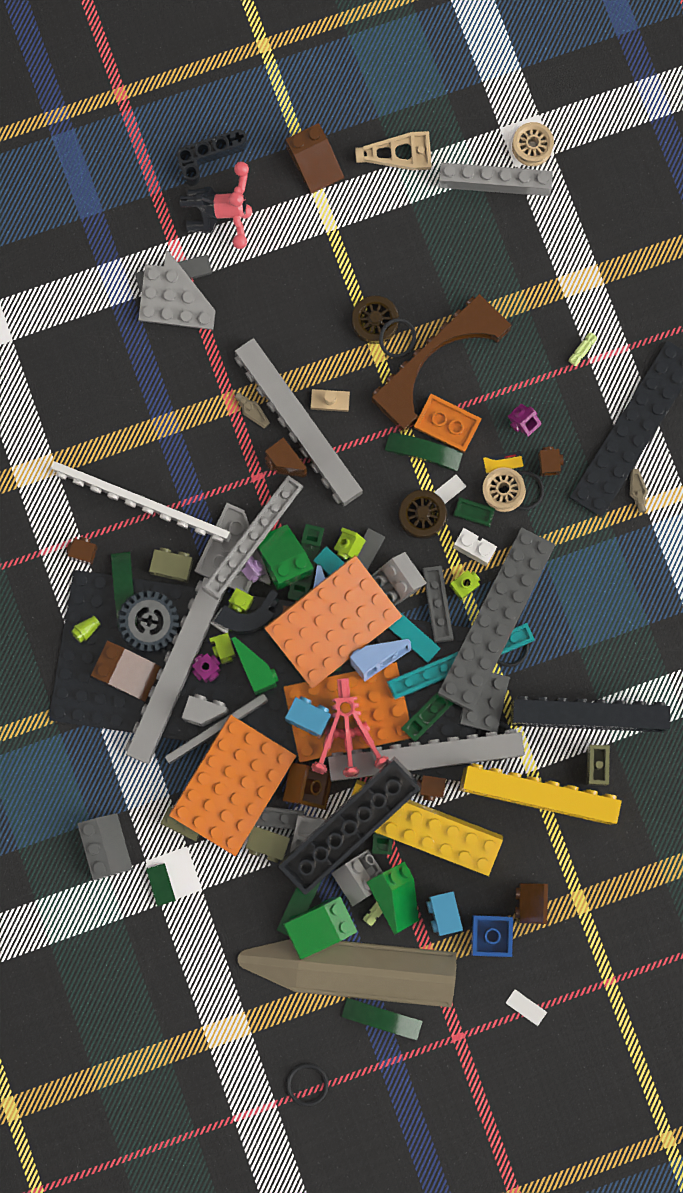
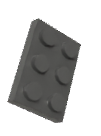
[459,672,510,732]

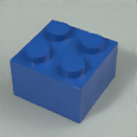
[471,915,513,957]

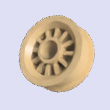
[512,122,554,166]
[483,467,526,512]

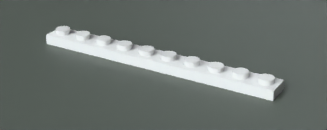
[52,462,231,543]

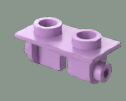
[241,556,266,583]

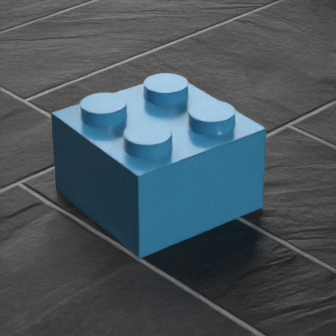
[285,696,331,738]
[426,892,463,936]

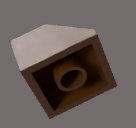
[265,437,307,477]
[283,763,332,810]

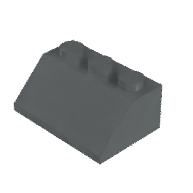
[77,813,133,881]

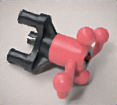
[180,162,252,249]

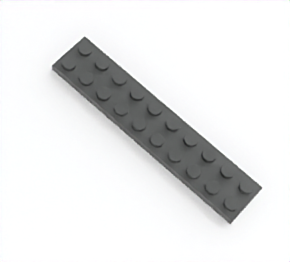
[437,527,556,712]

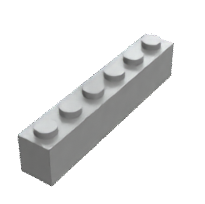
[438,162,553,196]

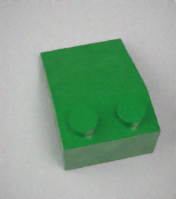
[257,524,314,590]
[231,637,279,695]
[367,861,419,935]
[283,896,357,960]

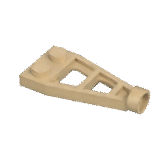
[355,131,432,170]

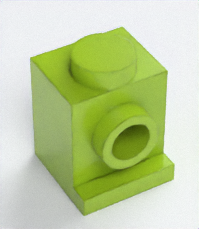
[334,527,366,560]
[449,570,480,601]
[228,588,254,614]
[209,633,236,664]

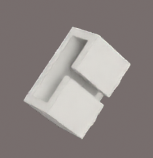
[453,528,497,566]

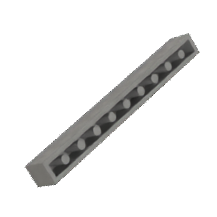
[235,338,363,506]
[125,577,226,765]
[328,729,525,782]

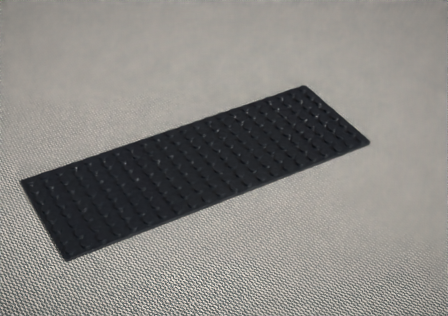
[49,570,476,782]

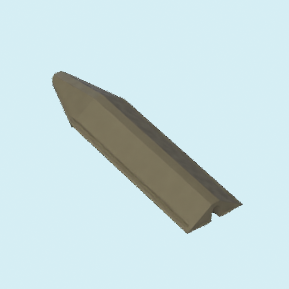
[238,939,457,1008]

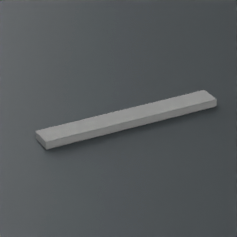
[202,475,303,601]

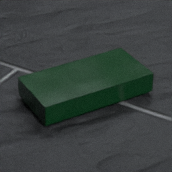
[453,497,495,527]
[146,863,176,907]

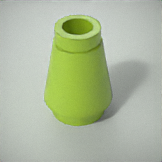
[71,616,101,643]

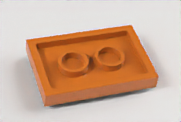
[414,394,482,453]

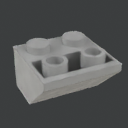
[372,552,426,606]
[182,694,228,727]
[331,850,383,906]

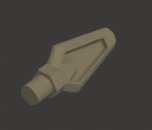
[234,392,270,429]
[630,469,648,513]

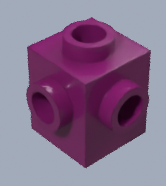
[508,404,542,437]
[192,653,221,682]

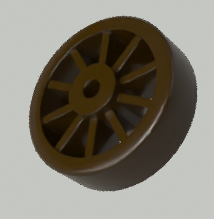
[352,295,399,344]
[399,490,447,539]

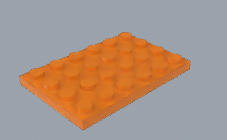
[264,555,402,689]
[284,662,411,763]
[168,715,296,856]

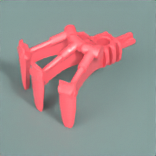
[311,678,390,777]

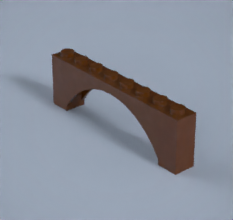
[372,294,512,433]

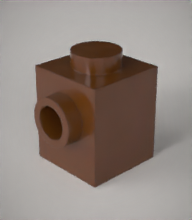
[538,447,564,476]
[66,537,98,565]
[418,775,446,801]

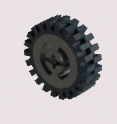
[117,591,179,651]

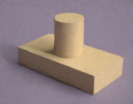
[311,389,350,412]

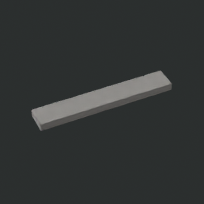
[165,694,268,764]

